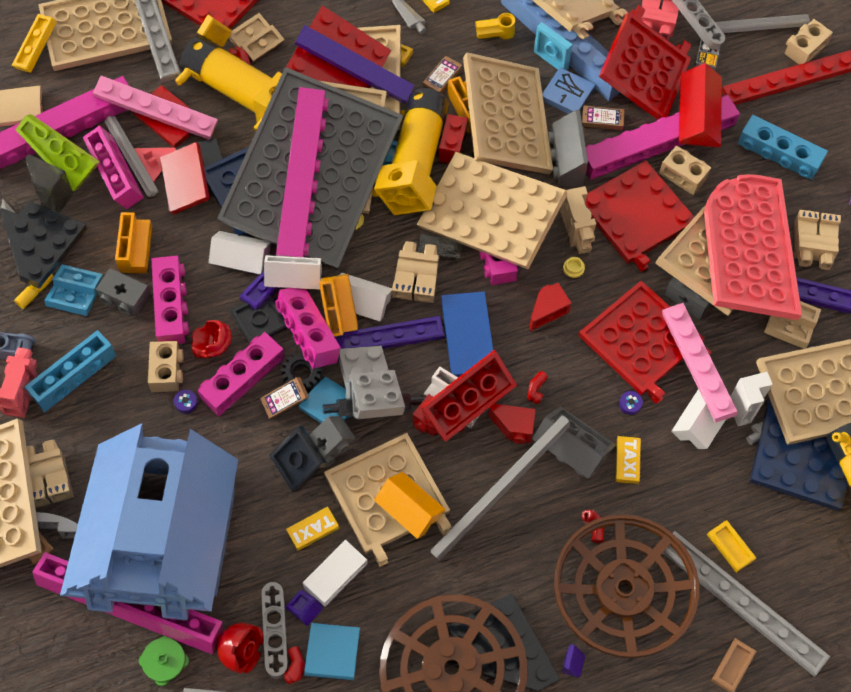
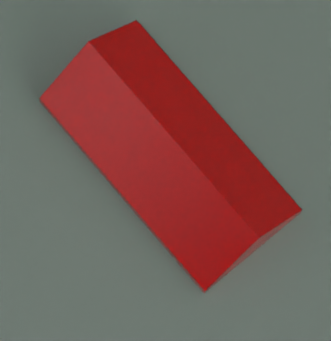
[679,63,722,147]
[421,350,517,442]

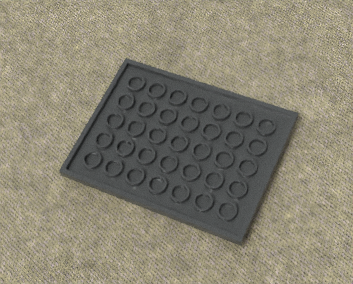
[217,67,403,270]

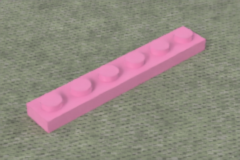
[93,76,218,140]
[662,303,737,423]

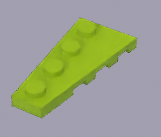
[15,114,100,191]

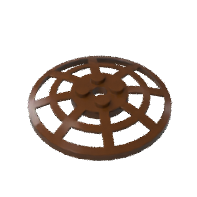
[554,515,700,658]
[379,595,528,692]

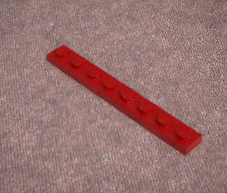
[722,50,851,105]

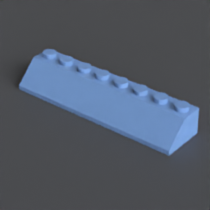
[501,0,620,101]

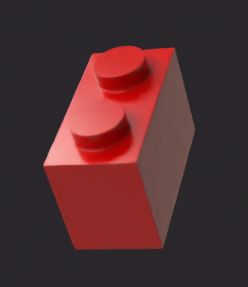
[439,114,468,164]

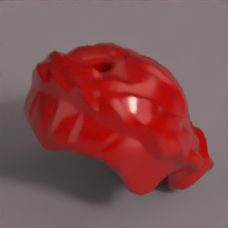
[191,320,232,359]

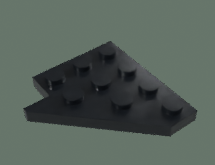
[0,201,86,289]
[447,593,560,692]

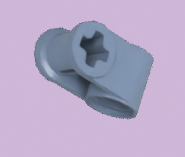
[0,332,35,360]

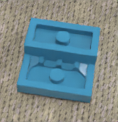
[45,264,103,316]
[299,377,352,423]
[305,623,360,680]

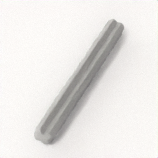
[715,14,810,33]
[105,116,158,197]

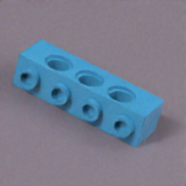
[737,115,828,180]
[24,330,116,413]

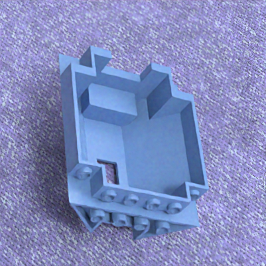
[60,423,238,620]

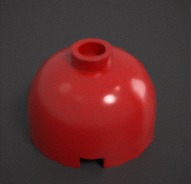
[217,622,264,674]

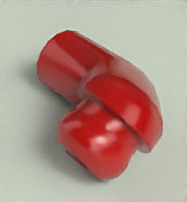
[229,46,251,65]
[527,371,548,404]
[581,509,605,543]
[284,646,306,684]

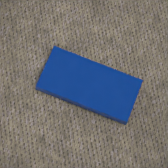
[441,291,493,377]

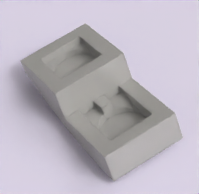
[36,512,78,539]

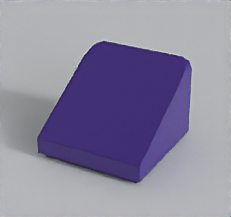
[285,589,323,626]
[562,644,585,678]

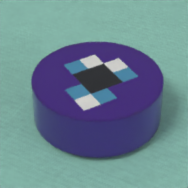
[174,390,198,414]
[619,391,643,415]

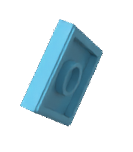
[534,22,573,70]

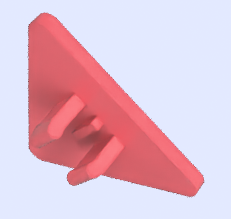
[134,148,176,183]

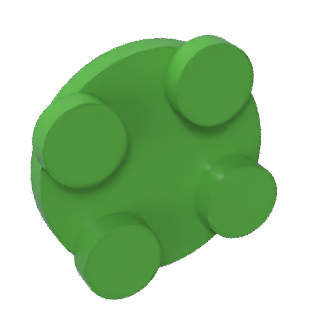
[139,636,189,687]

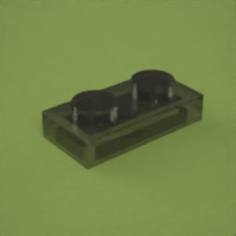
[418,234,462,262]

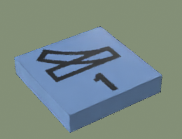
[542,68,595,114]

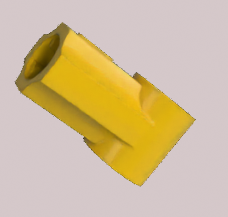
[476,13,515,39]

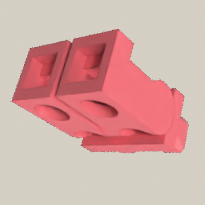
[641,0,679,40]
[0,348,39,418]

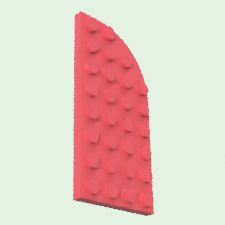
[705,174,802,320]

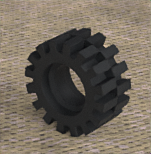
[281,351,323,393]

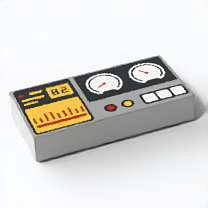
[695,38,720,71]

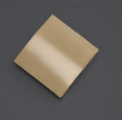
[229,13,285,62]
[0,86,43,127]
[764,301,821,349]

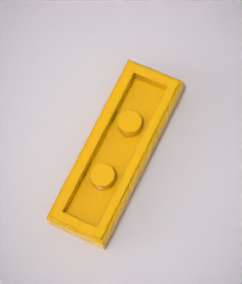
[12,14,57,73]

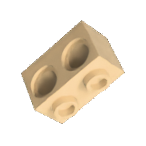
[785,19,833,65]
[659,146,711,195]
[148,341,184,392]

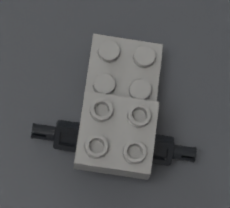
[322,346,424,419]

